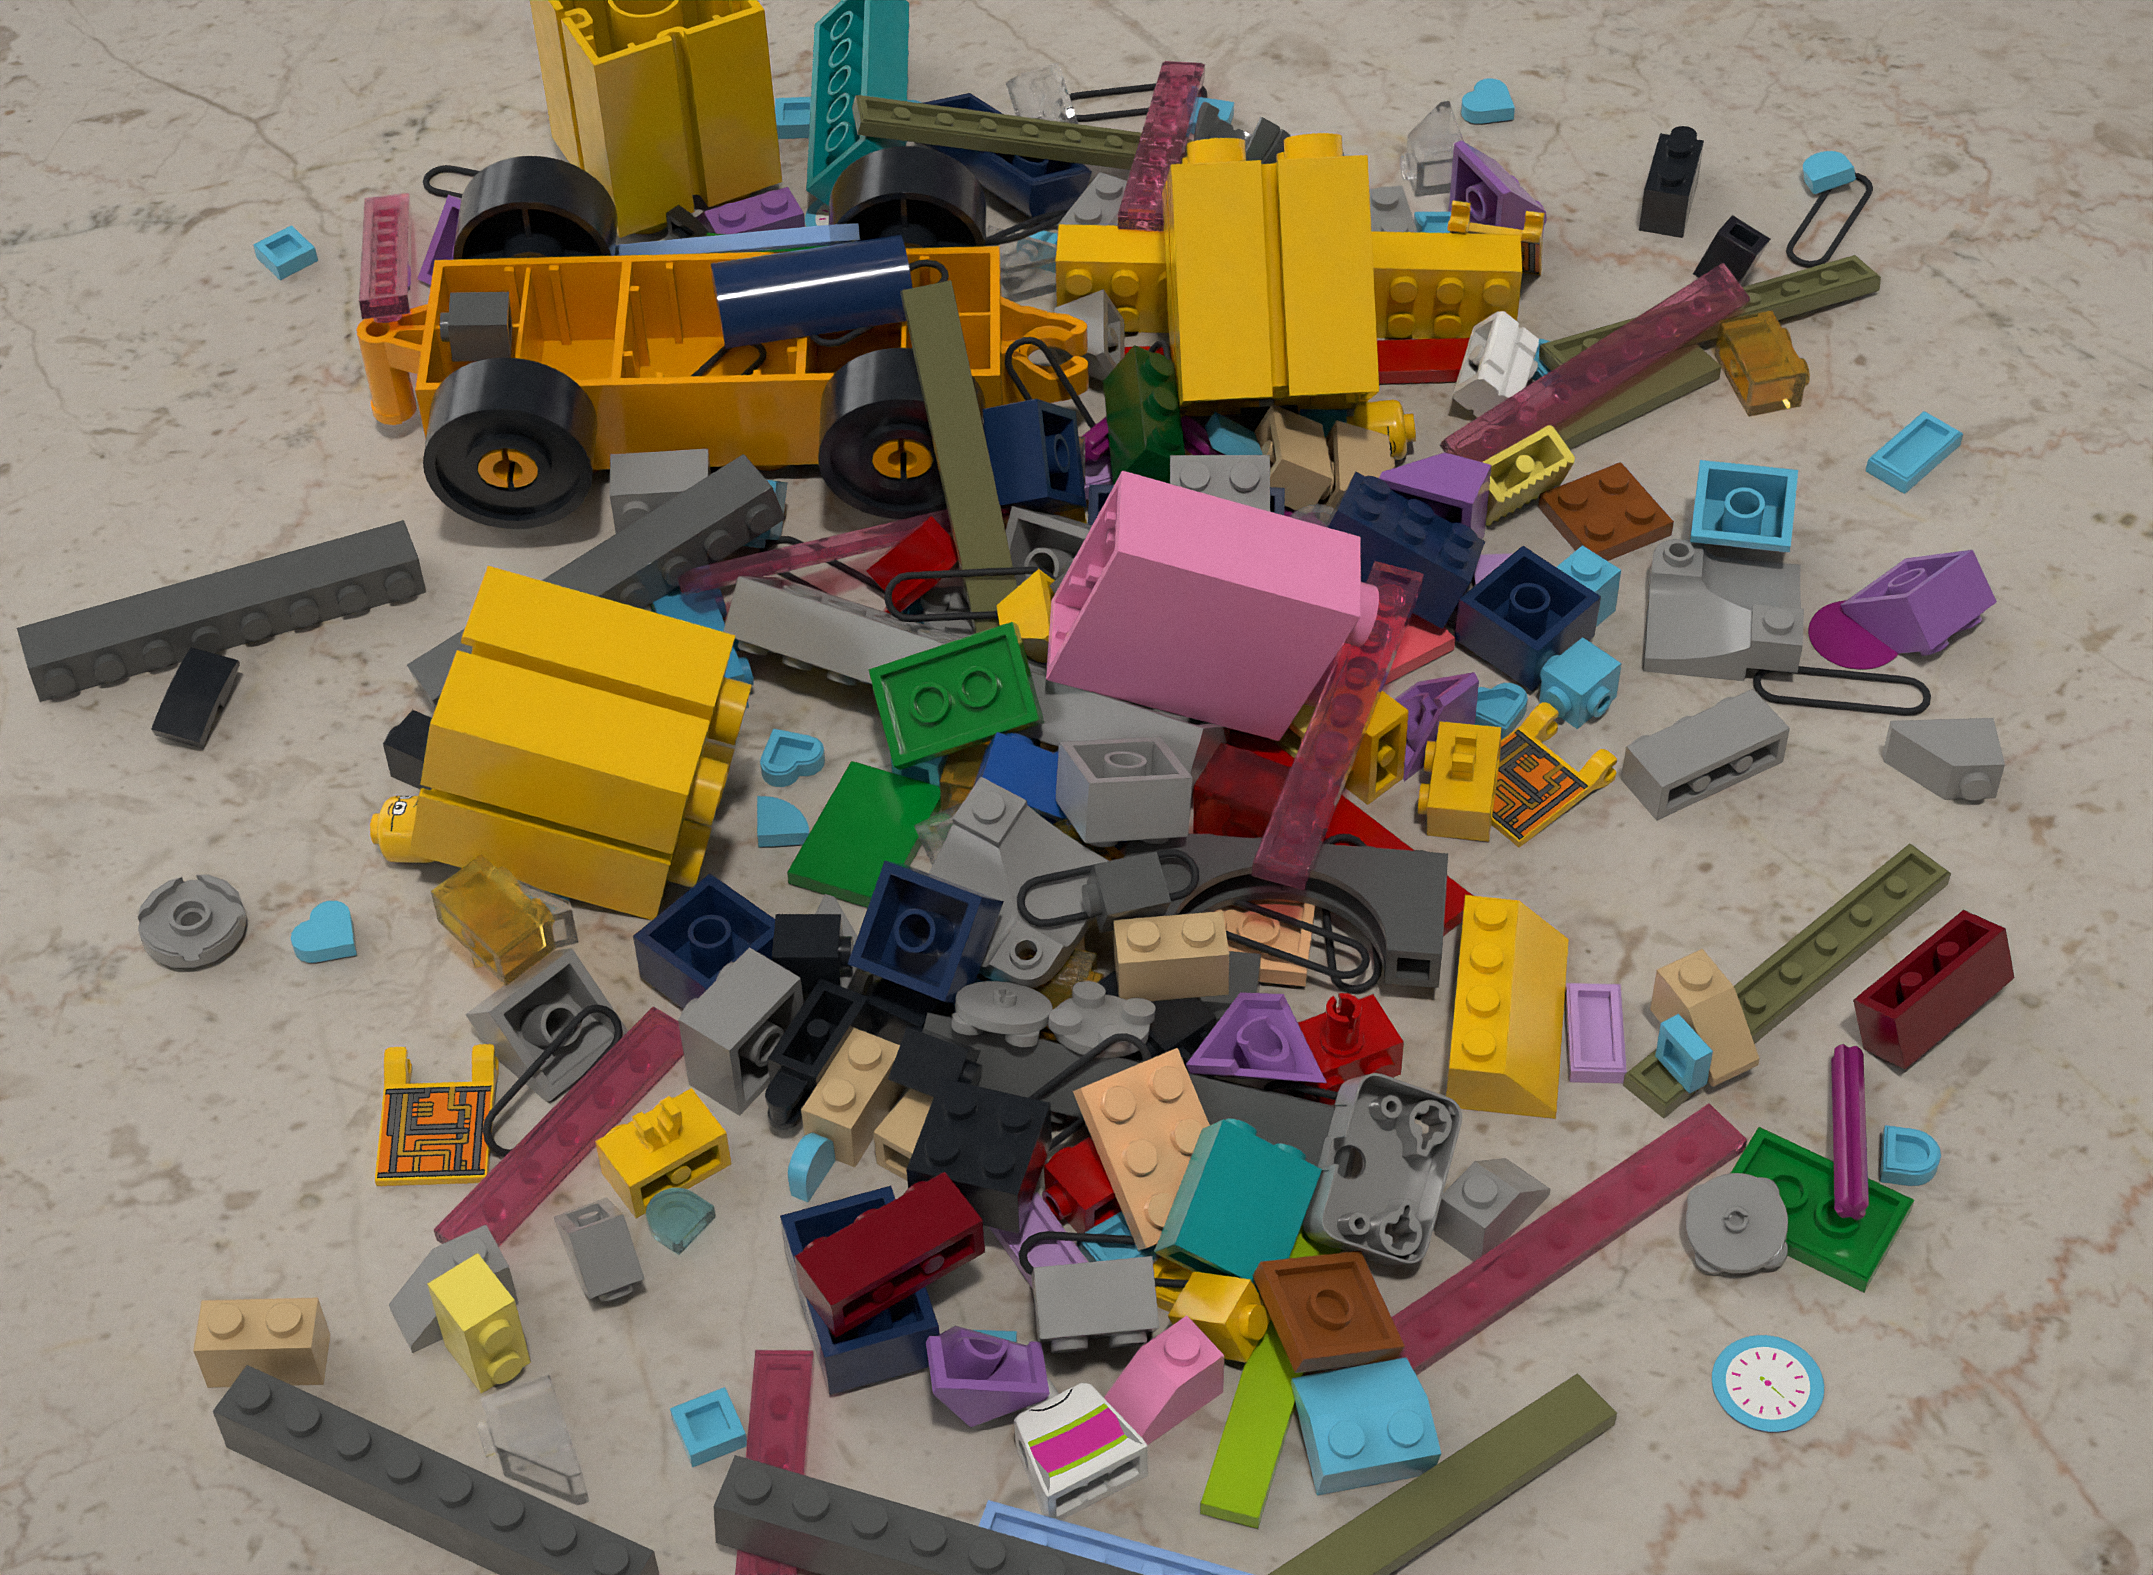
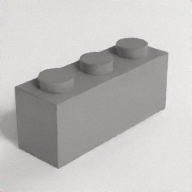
[1621,689,1790,821]

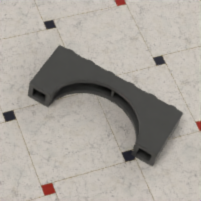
[1124,833,1448,988]

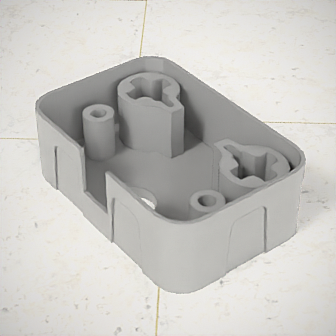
[1303,1073,1462,1266]

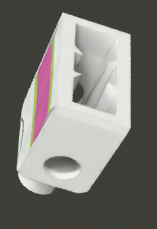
[1014,1376,1148,1520]

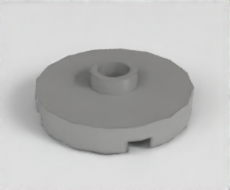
[138,875,247,968]

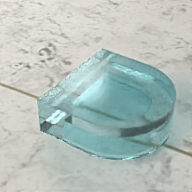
[646,1188,716,1255]

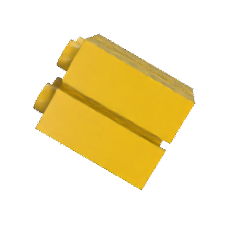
[530,0,783,238]
[1162,133,1379,417]
[409,566,752,920]

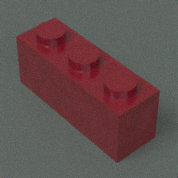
[1853,910,2015,1069]
[794,1172,985,1338]

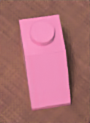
[1104,1316,1224,1445]

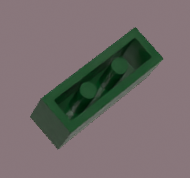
[1103,345,1185,485]

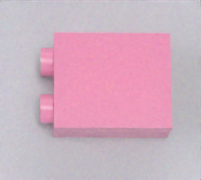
[1046,471,1379,741]

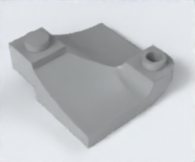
[1643,539,1804,681]
[929,777,1108,988]

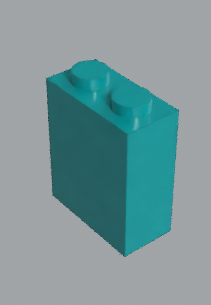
[1154,1118,1322,1299]

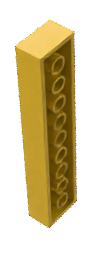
[1055,224,1522,339]

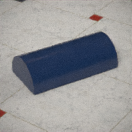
[914,93,1092,224]
[710,235,913,349]

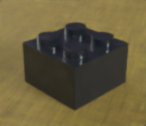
[906,1078,1052,1234]

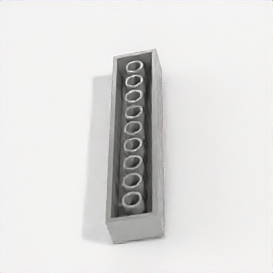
[723,576,1231,792]

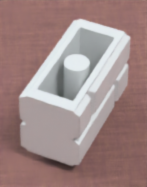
[1452,311,1539,426]

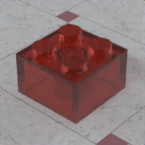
[1193,742,1317,843]

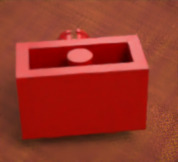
[1289,993,1404,1105]

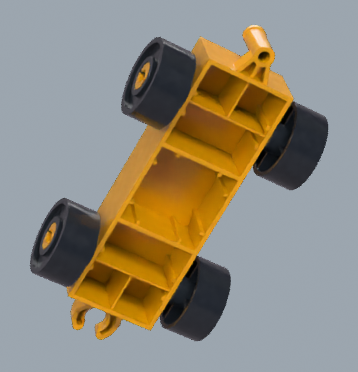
[356,146,1089,529]

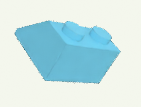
[1690,460,1798,553]
[1291,1357,1441,1496]

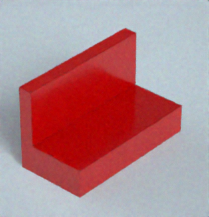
[866,516,958,614]

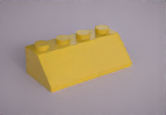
[1446,895,1569,1119]

